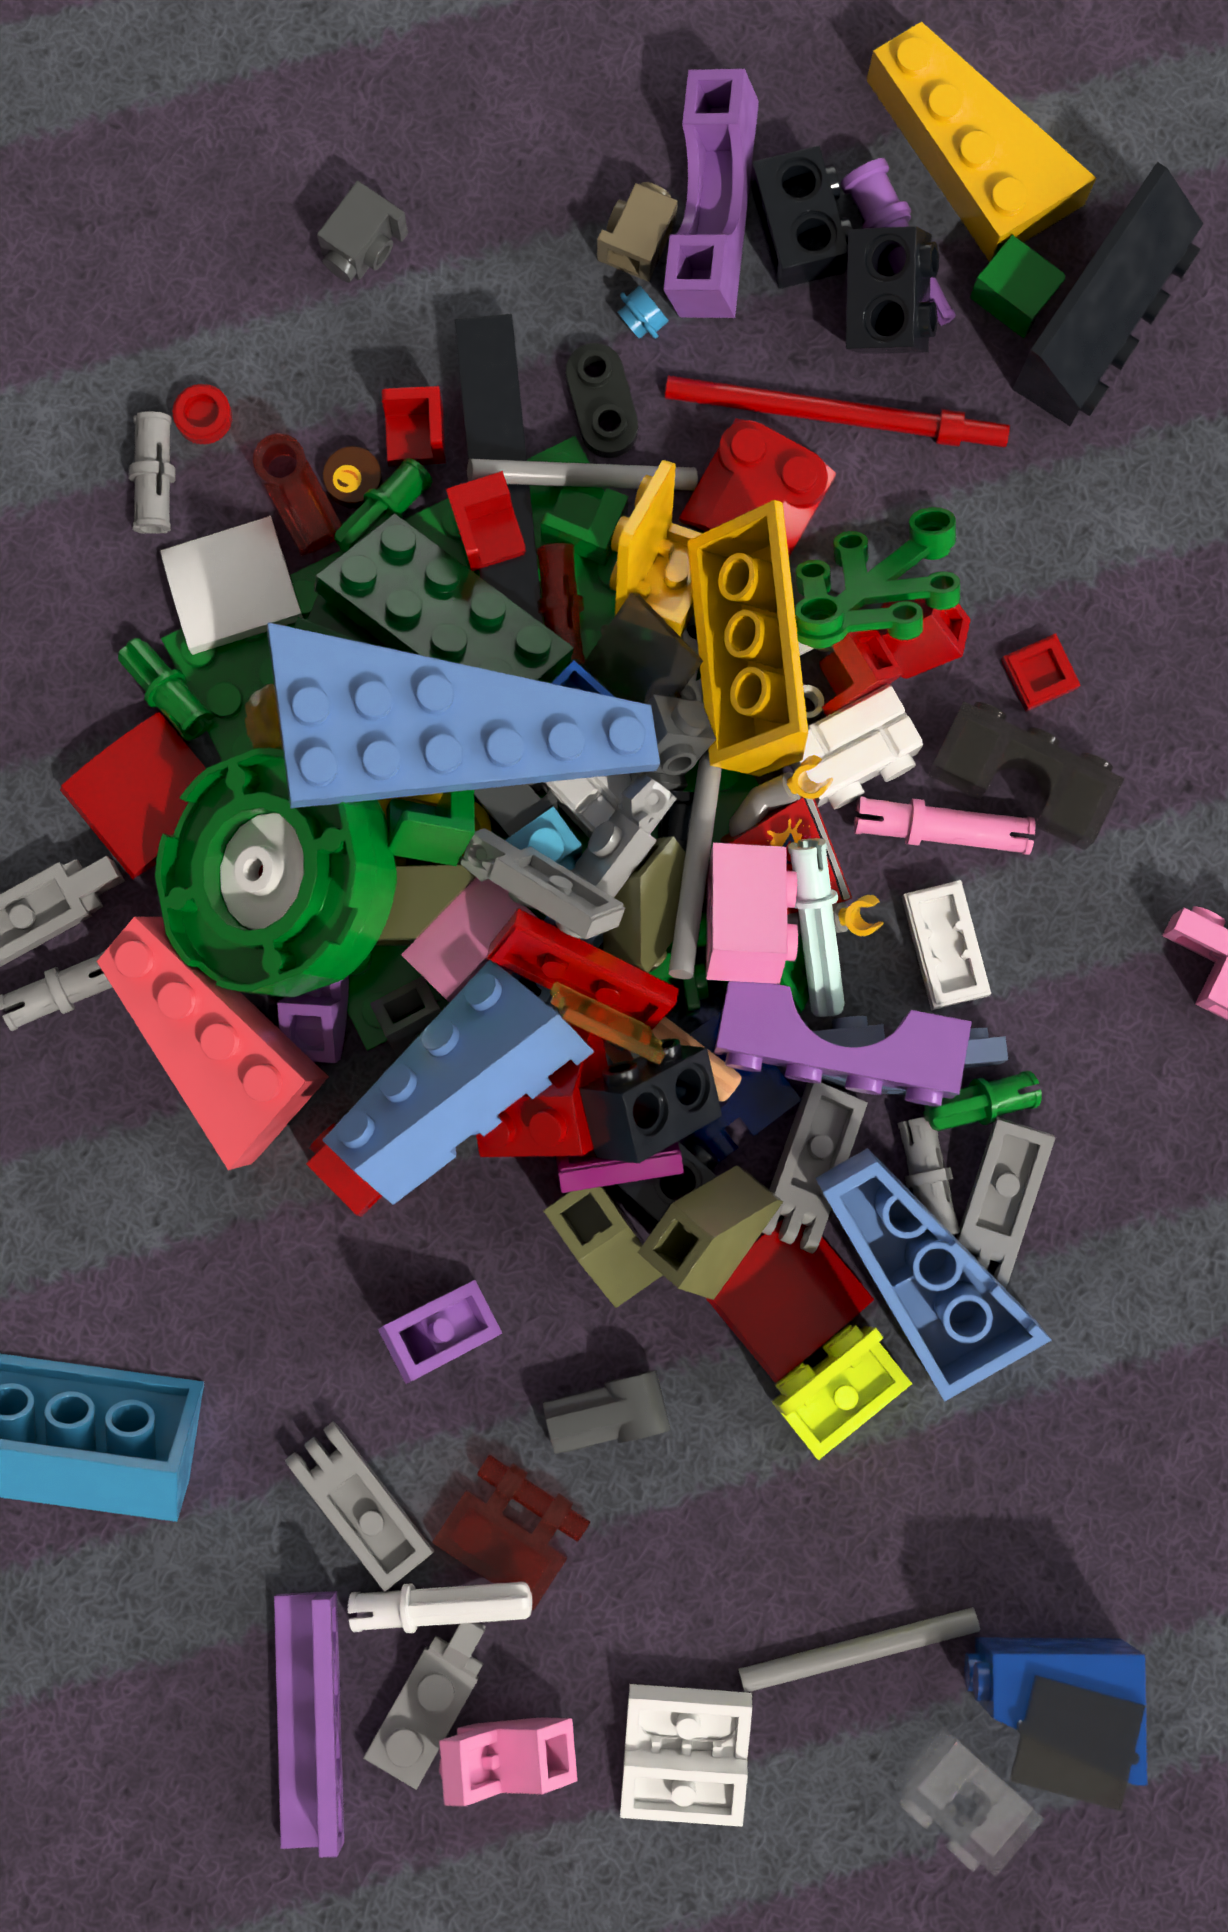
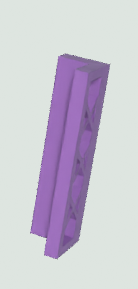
[274,1591,344,1857]

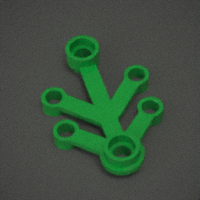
[795,507,961,649]

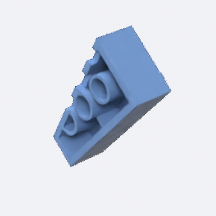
[323,960,594,1205]
[815,1148,1052,1402]

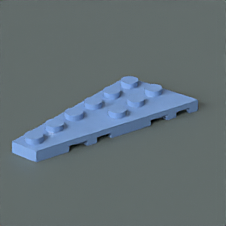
[267,622,660,808]

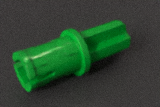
[334,458,432,553]
[118,638,214,740]
[923,1071,1042,1131]

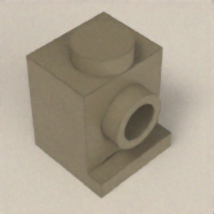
[597,182,678,282]

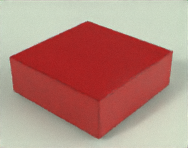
[1001,633,1081,712]

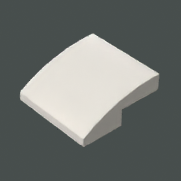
[160,516,303,655]
[620,1684,752,1827]

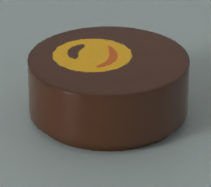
[323,446,382,508]

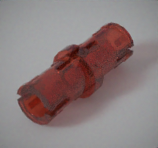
[536,543,585,667]

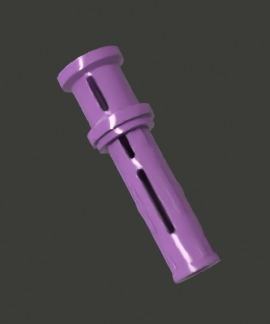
[840,158,956,326]

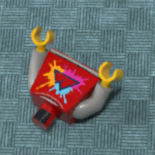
[706,755,884,936]

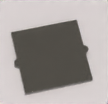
[581,593,703,704]
[1010,1675,1146,1811]

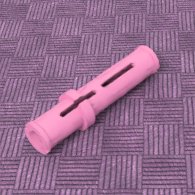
[854,796,1035,855]

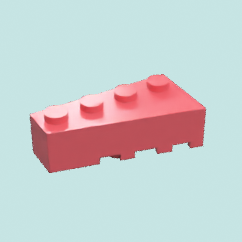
[96,917,329,1170]

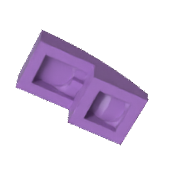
[277,975,349,1063]

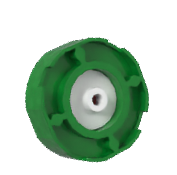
[155,748,397,997]

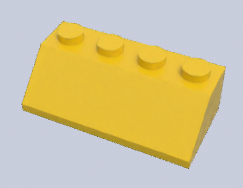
[687,500,808,777]

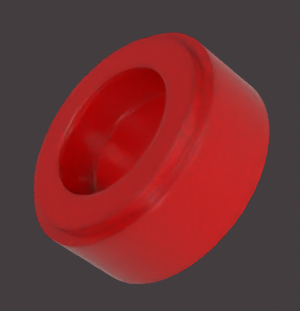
[173,384,232,444]

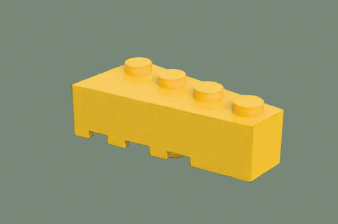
[867,22,1096,262]

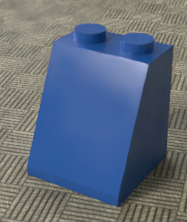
[964,1637,1147,1786]

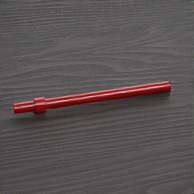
[665,375,1010,448]

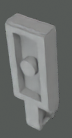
[570,773,677,898]
[460,828,625,940]
[0,856,125,967]
[363,1622,486,1789]

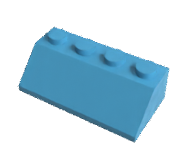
[0,1354,204,1522]

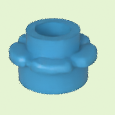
[617,285,669,339]

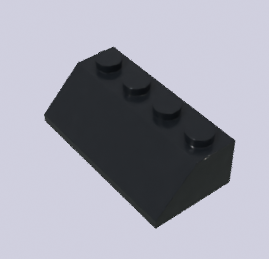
[1012,162,1203,426]

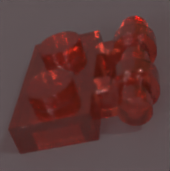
[432,1454,590,1611]

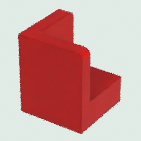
[381,386,446,466]
[446,471,526,571]
[878,598,971,679]
[819,630,904,716]

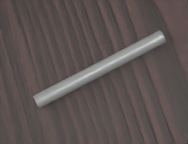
[467,459,698,491]
[668,749,722,979]
[738,1607,980,1693]

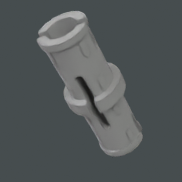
[129,411,176,533]
[0,950,112,1031]
[897,1117,960,1234]

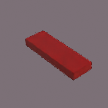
[487,908,679,1037]

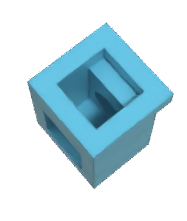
[505,806,582,870]

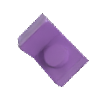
[378,1280,502,1384]

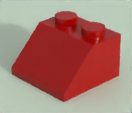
[476,1016,608,1157]

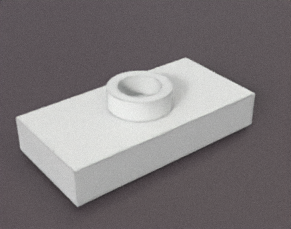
[902,880,991,1010]

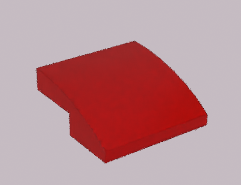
[60,712,206,879]
[706,1217,874,1383]

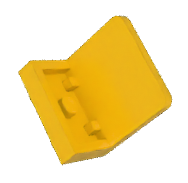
[609,460,703,639]

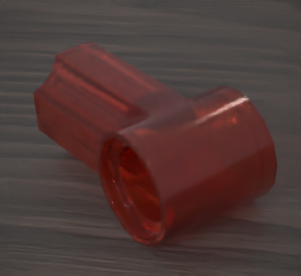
[253,433,342,556]

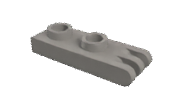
[762,1082,868,1253]
[956,1117,1056,1289]
[285,1421,434,1592]

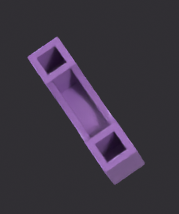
[663,69,759,318]
[714,981,972,1106]

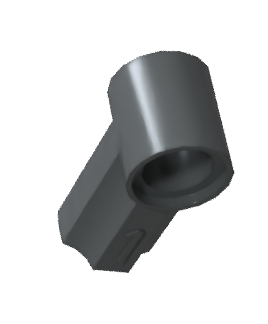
[543,1370,671,1454]

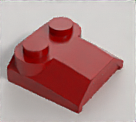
[679,418,836,558]

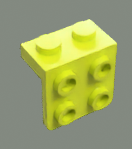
[771,1325,912,1460]

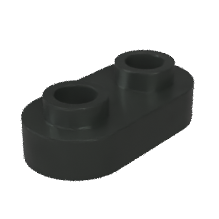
[566,343,638,458]

